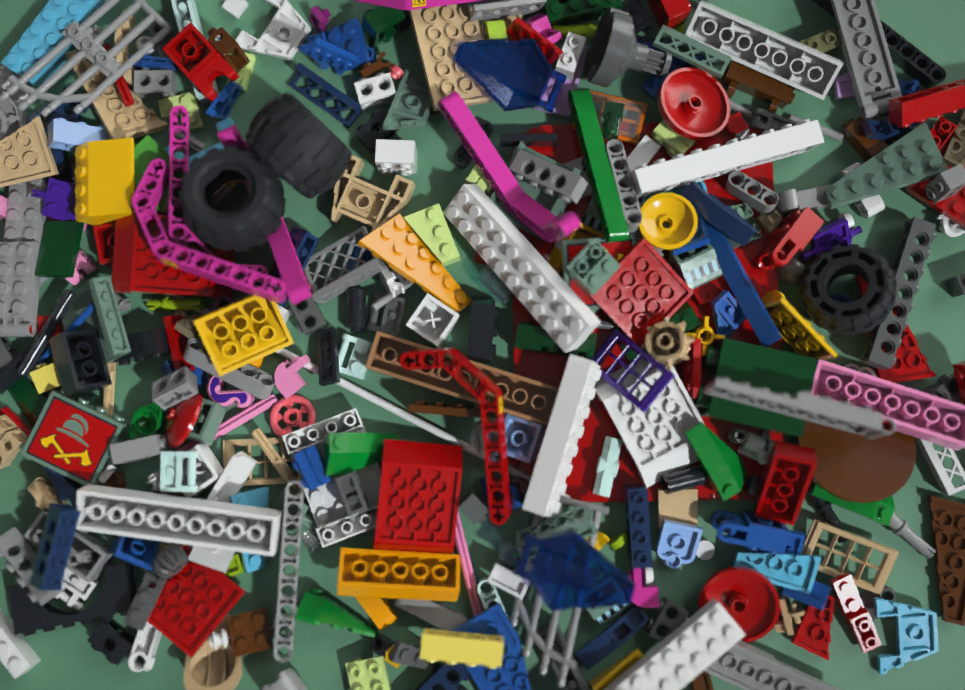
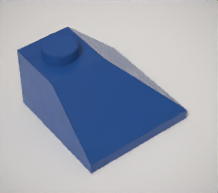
[109,535,160,571]

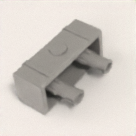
[24,508,114,582]

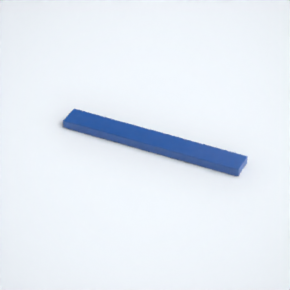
[702,217,782,347]

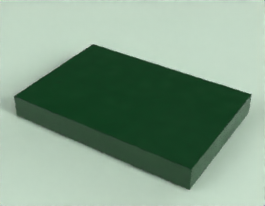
[34,221,84,278]

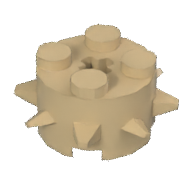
[641,317,695,370]

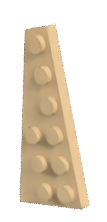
[65,49,169,139]
[0,117,59,187]

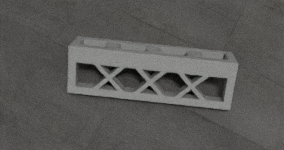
[466,0,546,22]

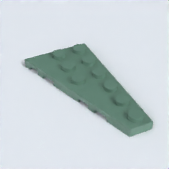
[824,122,948,209]

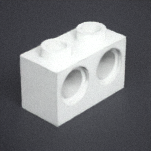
[554,32,586,81]
[354,72,396,110]

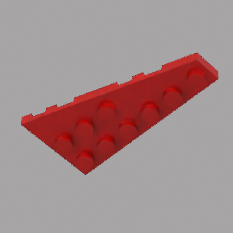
[855,275,936,383]

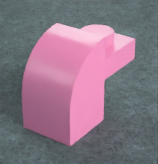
[274,355,311,399]

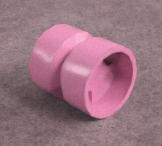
[66,249,97,286]

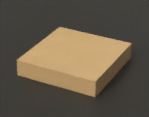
[657,487,698,528]

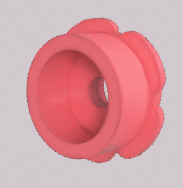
[388,64,404,81]

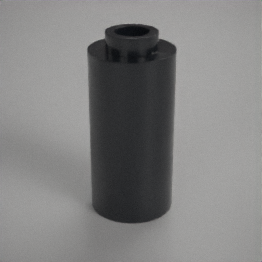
[347,289,366,333]
[660,466,707,494]

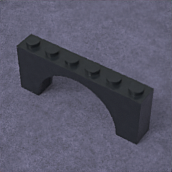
[8,561,137,636]

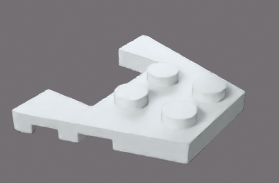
[235,0,311,60]

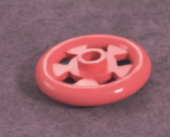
[270,395,316,439]

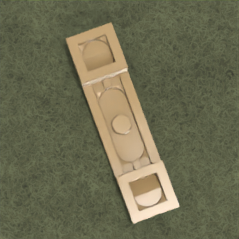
[114,9,136,88]

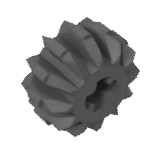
[152,545,189,580]

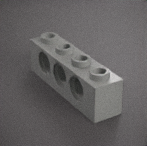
[509,149,588,204]
[0,527,63,606]

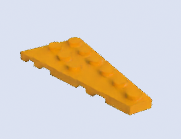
[357,213,472,313]

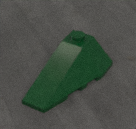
[7,376,50,428]

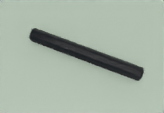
[17,290,76,377]

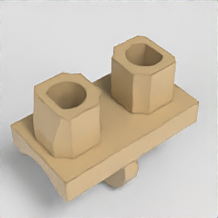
[775,595,805,636]

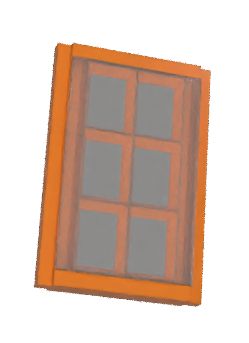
[571,91,648,145]

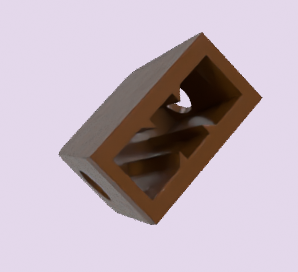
[207,27,251,73]

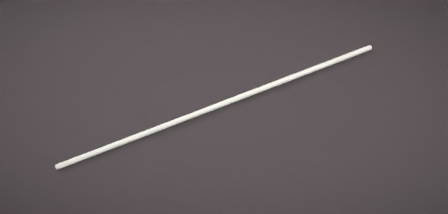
[163,294,570,498]

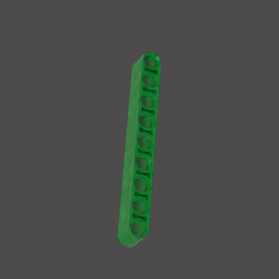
[568,88,629,243]

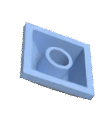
[504,414,547,464]

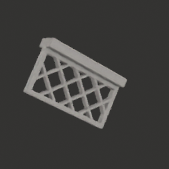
[304,226,386,304]

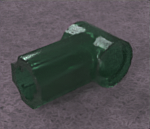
[602,101,624,141]

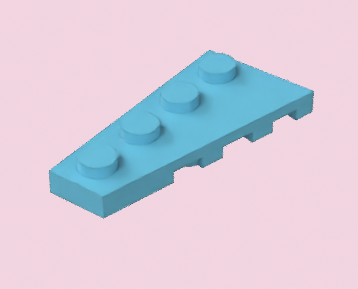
[229,486,269,573]
[732,551,821,595]

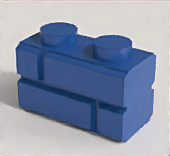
[292,445,332,491]

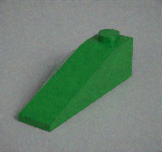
[684,421,748,501]
[323,433,400,476]
[810,482,895,526]
[295,587,378,637]

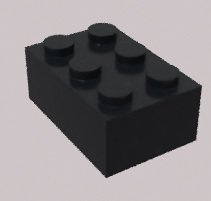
[49,329,112,396]

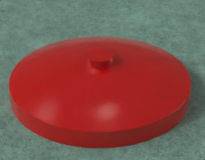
[657,67,730,140]
[698,566,780,643]

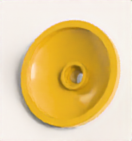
[639,192,698,250]

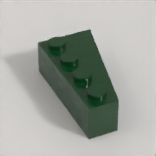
[362,6,411,51]
[514,321,597,360]

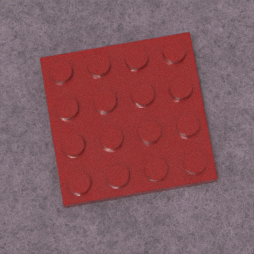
[588,237,694,348]
[148,544,246,658]

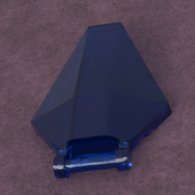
[454,39,567,112]
[513,531,636,611]

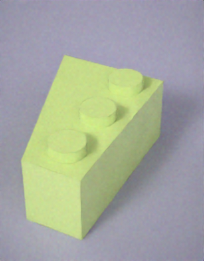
[403,204,460,266]

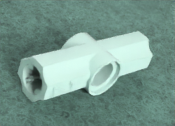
[592,436,623,497]

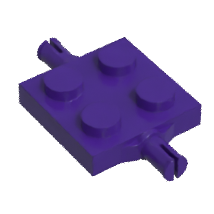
[31,177,76,221]
[800,218,862,261]

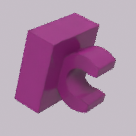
[308,6,331,33]

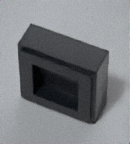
[743,474,762,496]

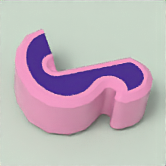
[207,375,255,408]

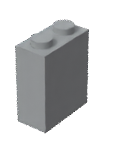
[109,434,174,465]

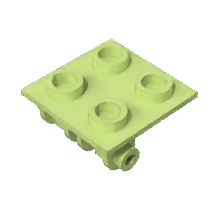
[345,656,390,690]

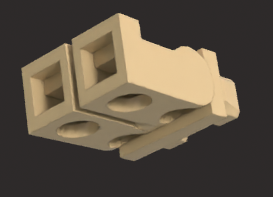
[0,414,29,470]

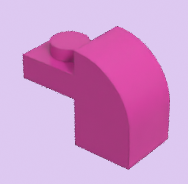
[524,13,563,45]
[624,565,659,608]

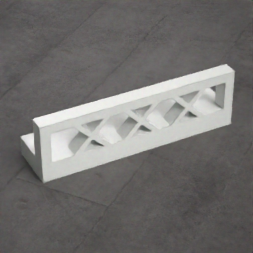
[914,437,965,495]
[206,451,258,503]

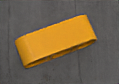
[354,596,398,631]

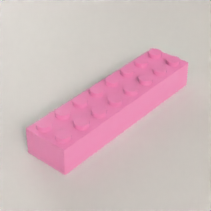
[811,359,965,451]

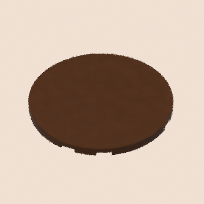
[797,421,916,503]

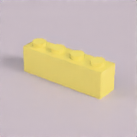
[420,628,504,669]

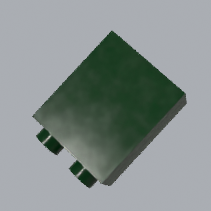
[694,338,818,437]

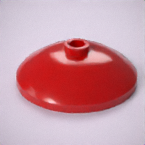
[166,393,202,448]

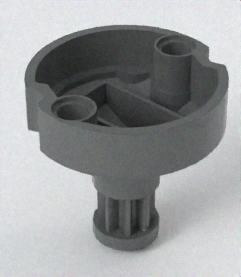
[585,7,672,88]

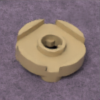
[27,476,67,510]

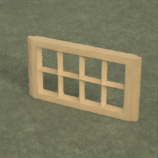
[223,437,301,486]
[801,519,899,594]

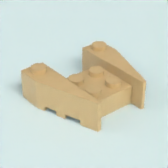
[331,155,416,233]

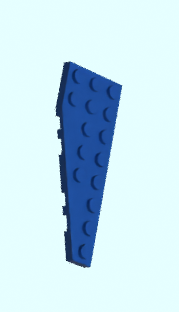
[451,602,531,690]

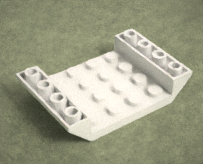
[594,353,705,488]
[282,408,381,547]

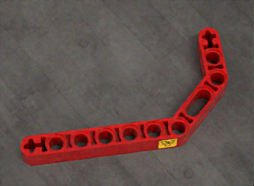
[400,348,512,525]

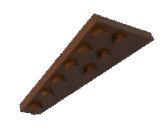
[928,495,965,626]

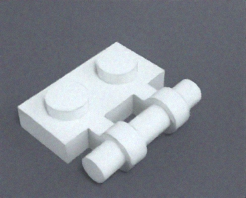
[55,567,99,611]

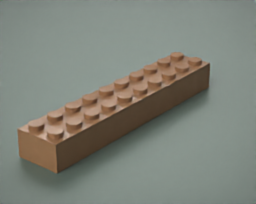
[365,331,559,426]

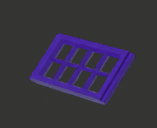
[591,328,675,413]

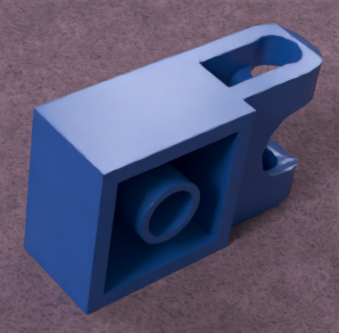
[711,510,790,554]

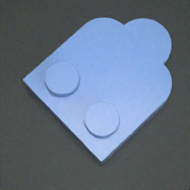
[656,519,703,569]

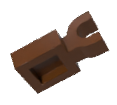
[360,51,392,78]

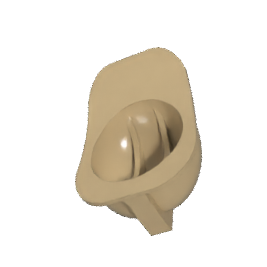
[183,614,242,690]

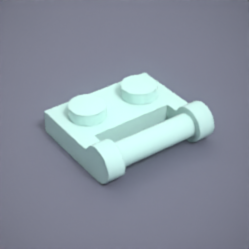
[338,333,373,380]
[160,451,198,492]

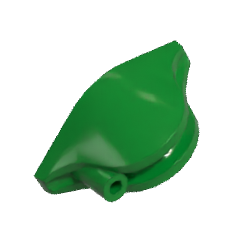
[128,403,166,440]

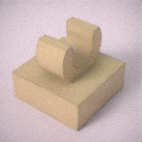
[755,209,783,233]

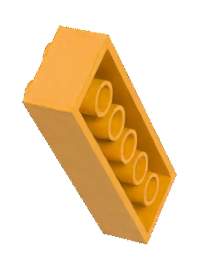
[337,548,460,602]

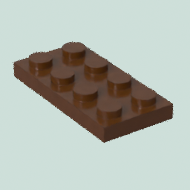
[408,401,481,418]

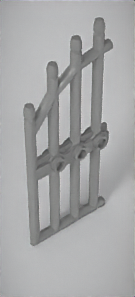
[0,0,174,117]
[510,496,609,687]

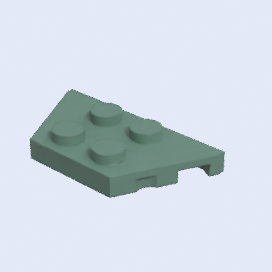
[383,69,433,130]

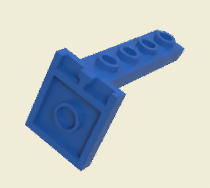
[300,17,371,76]

